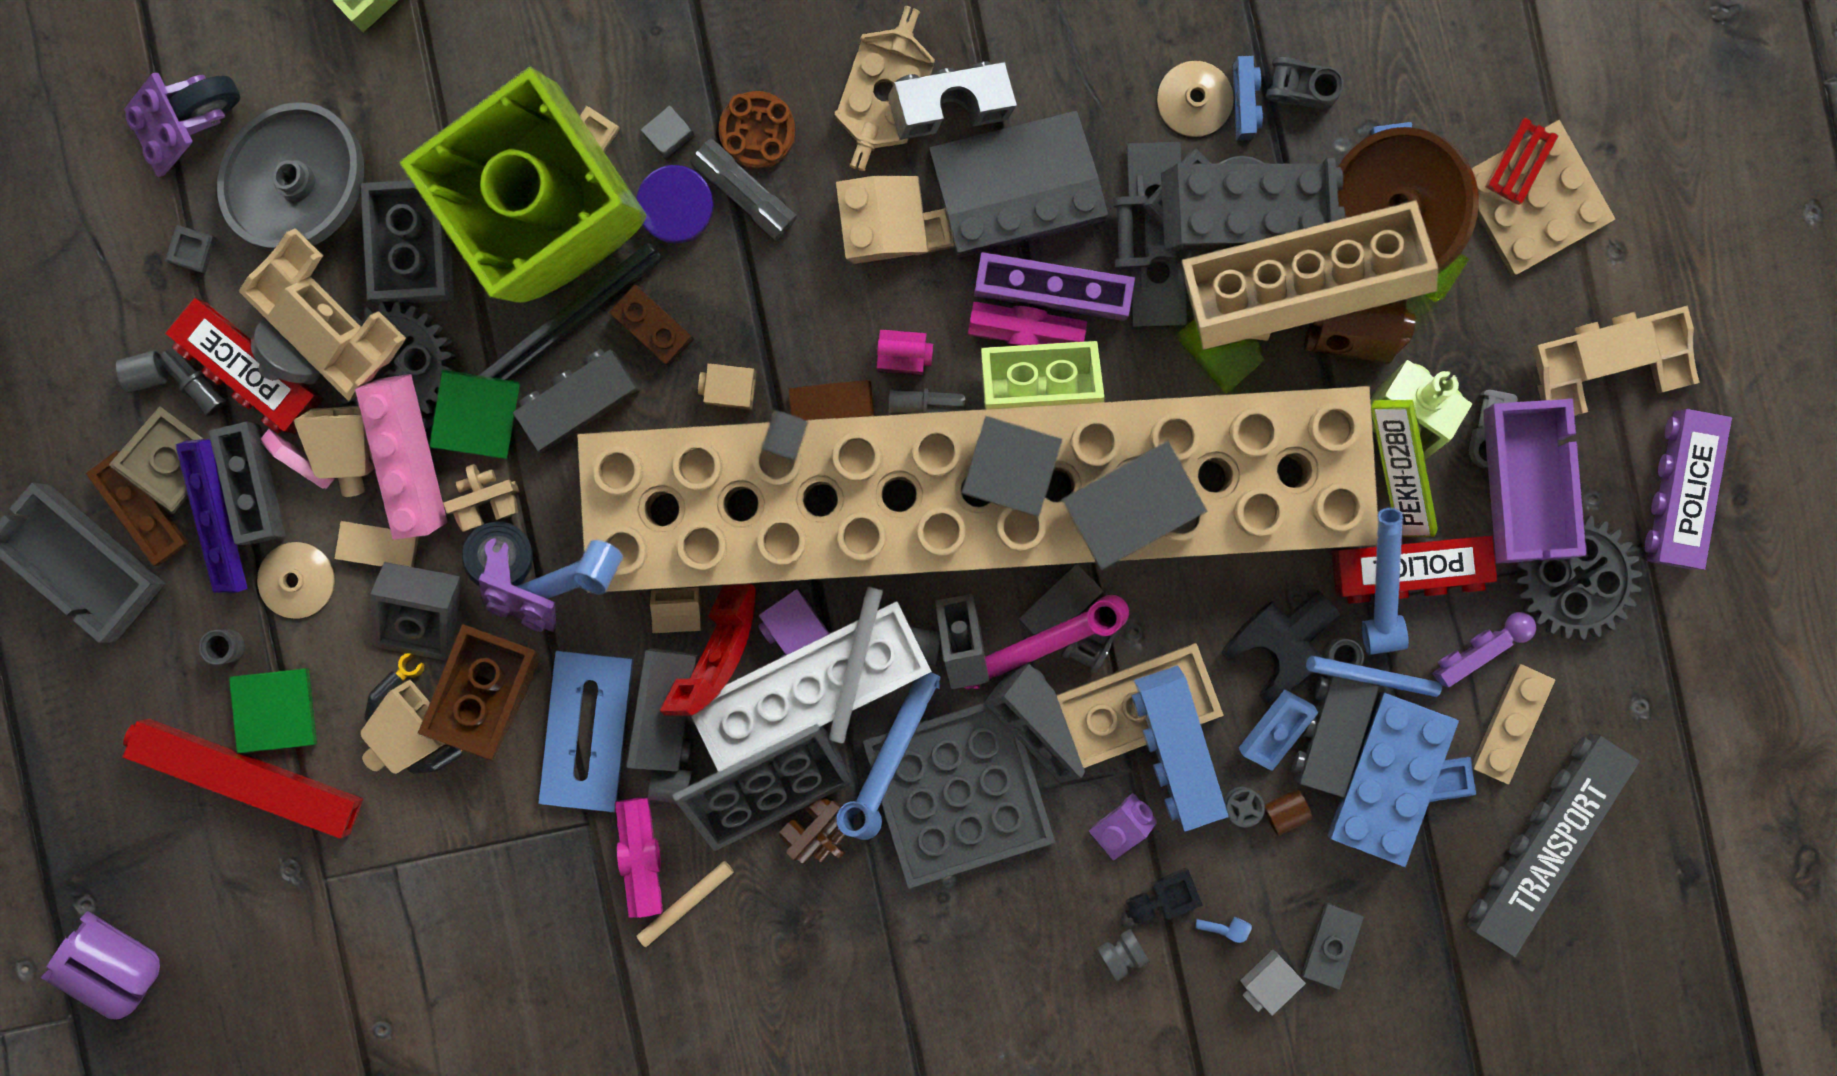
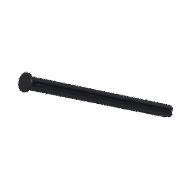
[422,243,662,444]

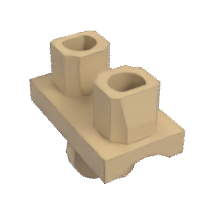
[443,464,519,532]

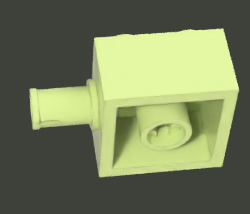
[1370,360,1472,460]

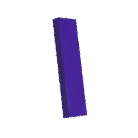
[176,439,248,593]

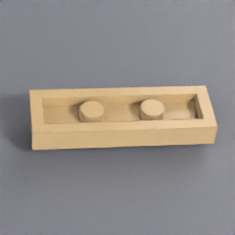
[1472,663,1555,785]

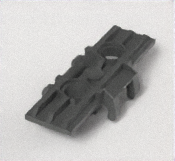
[1113,142,1194,327]

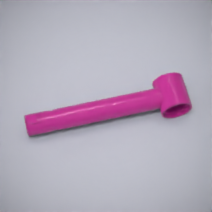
[964,595,1129,690]

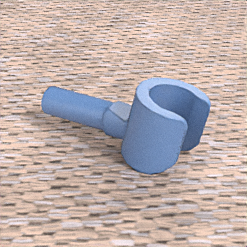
[1195,917,1252,943]

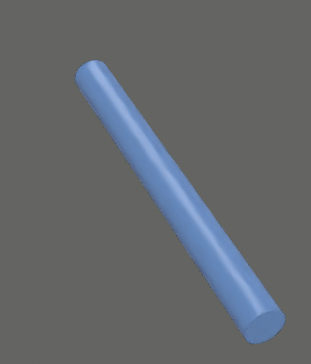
[1306,656,1442,697]

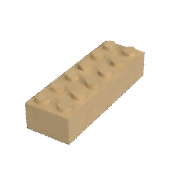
[1182,201,1438,350]

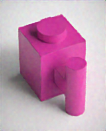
[877,330,933,375]

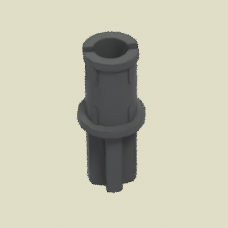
[159,347,226,417]
[889,388,965,414]

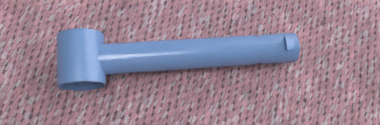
[1362,508,1409,655]
[516,540,623,599]
[837,672,941,840]

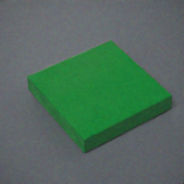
[429,369,520,459]
[229,668,317,753]

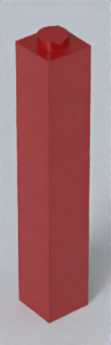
[123,719,364,839]

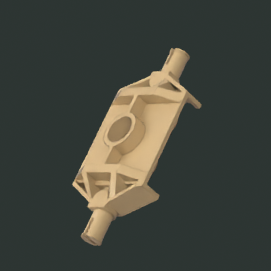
[834,6,935,171]

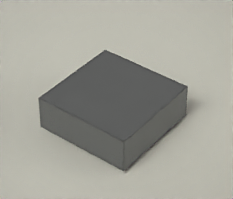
[165,225,217,274]

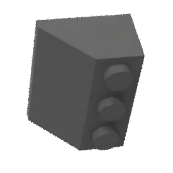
[627,648,700,771]

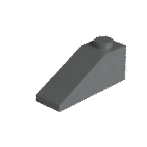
[984,664,1085,783]

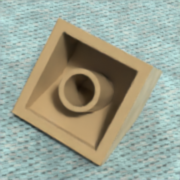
[836,176,929,264]

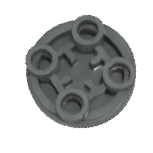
[251,318,322,384]

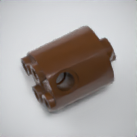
[1304,299,1416,364]

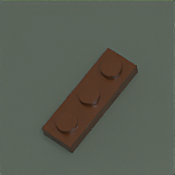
[85,450,189,566]

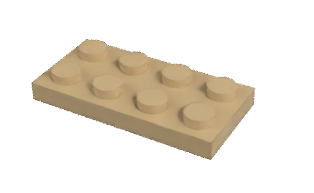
[1056,643,1224,768]

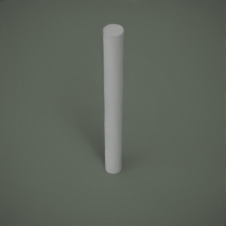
[829,587,883,743]

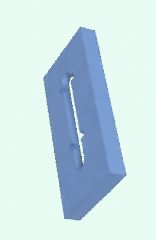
[538,651,634,812]

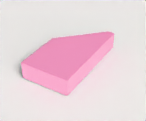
[261,429,334,489]

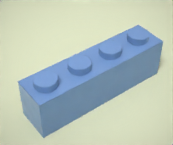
[1131,665,1229,832]

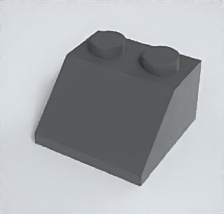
[370,562,460,661]

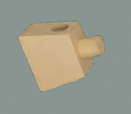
[294,406,375,497]

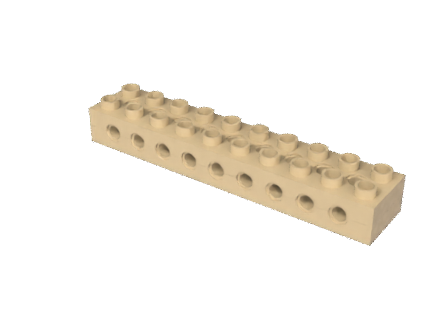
[577,386,1378,593]

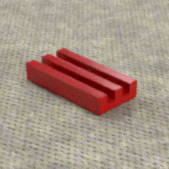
[1485,117,1559,205]

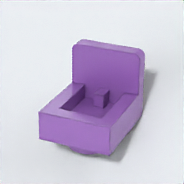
[1089,793,1157,861]

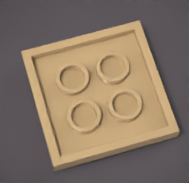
[1472,120,1615,277]

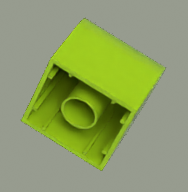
[399,67,646,303]

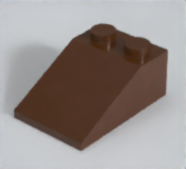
[418,624,541,761]

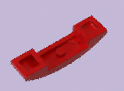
[660,584,756,716]

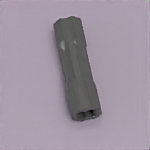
[690,138,797,241]

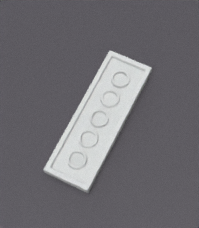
[691,601,932,772]

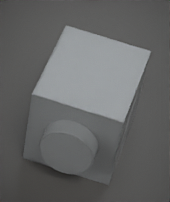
[1240,949,1306,1016]

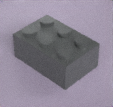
[360,180,454,305]

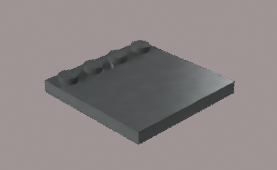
[863,703,1056,889]

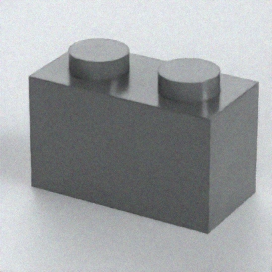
[935,593,990,689]

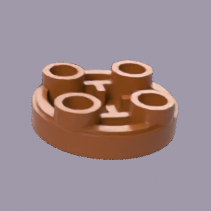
[719,91,796,169]

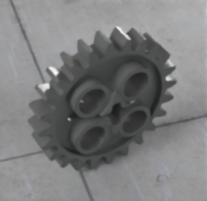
[333,302,456,414]
[1513,516,1642,640]

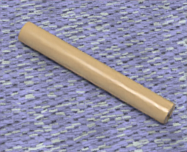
[636,861,734,947]

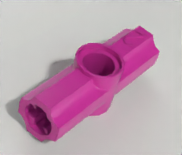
[968,302,1087,346]
[615,797,663,918]

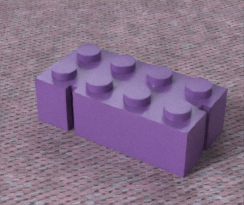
[1483,399,1586,564]

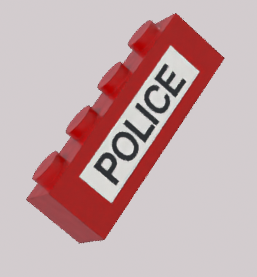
[165,298,324,434]
[1331,535,1497,604]

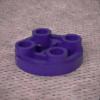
[636,165,714,243]

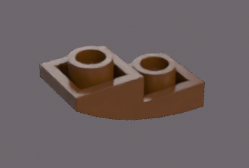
[789,380,874,420]

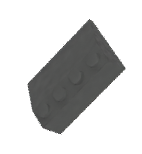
[929,111,1108,259]
[673,724,853,851]

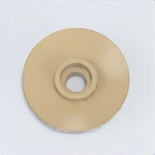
[1157,61,1234,138]
[257,542,335,619]

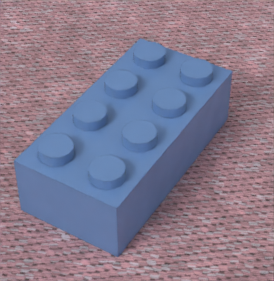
[1327,692,1459,867]

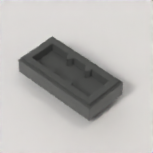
[1301,902,1364,990]

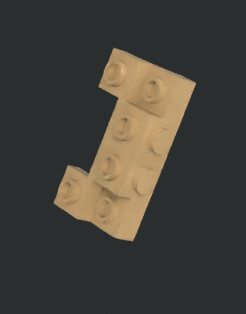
[239,228,406,401]
[1531,306,1700,416]

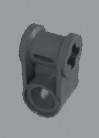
[1265,57,1344,109]
[1061,599,1118,675]

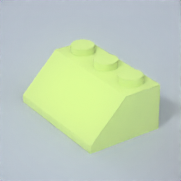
[981,341,1104,410]

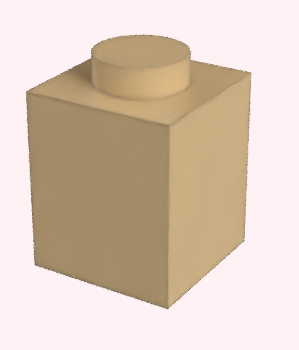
[698,364,757,410]

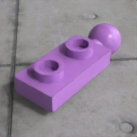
[1432,612,1536,687]

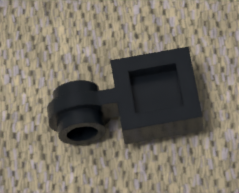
[1125,868,1203,924]

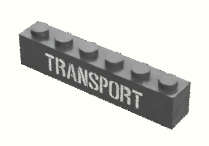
[1467,733,1640,957]

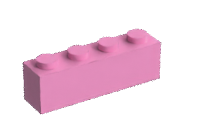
[355,374,448,540]

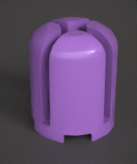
[41,911,160,1019]

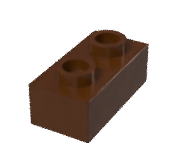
[609,285,694,367]

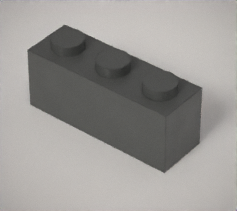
[513,349,640,453]
[209,422,286,545]
[1291,675,1379,798]

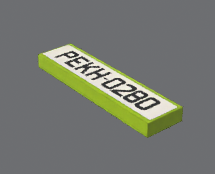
[1371,400,1438,537]

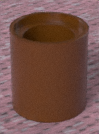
[1264,789,1313,836]

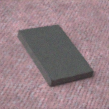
[1062,441,1207,570]

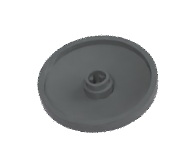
[217,103,364,252]

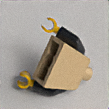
[361,653,463,774]

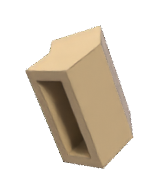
[650,587,703,633]

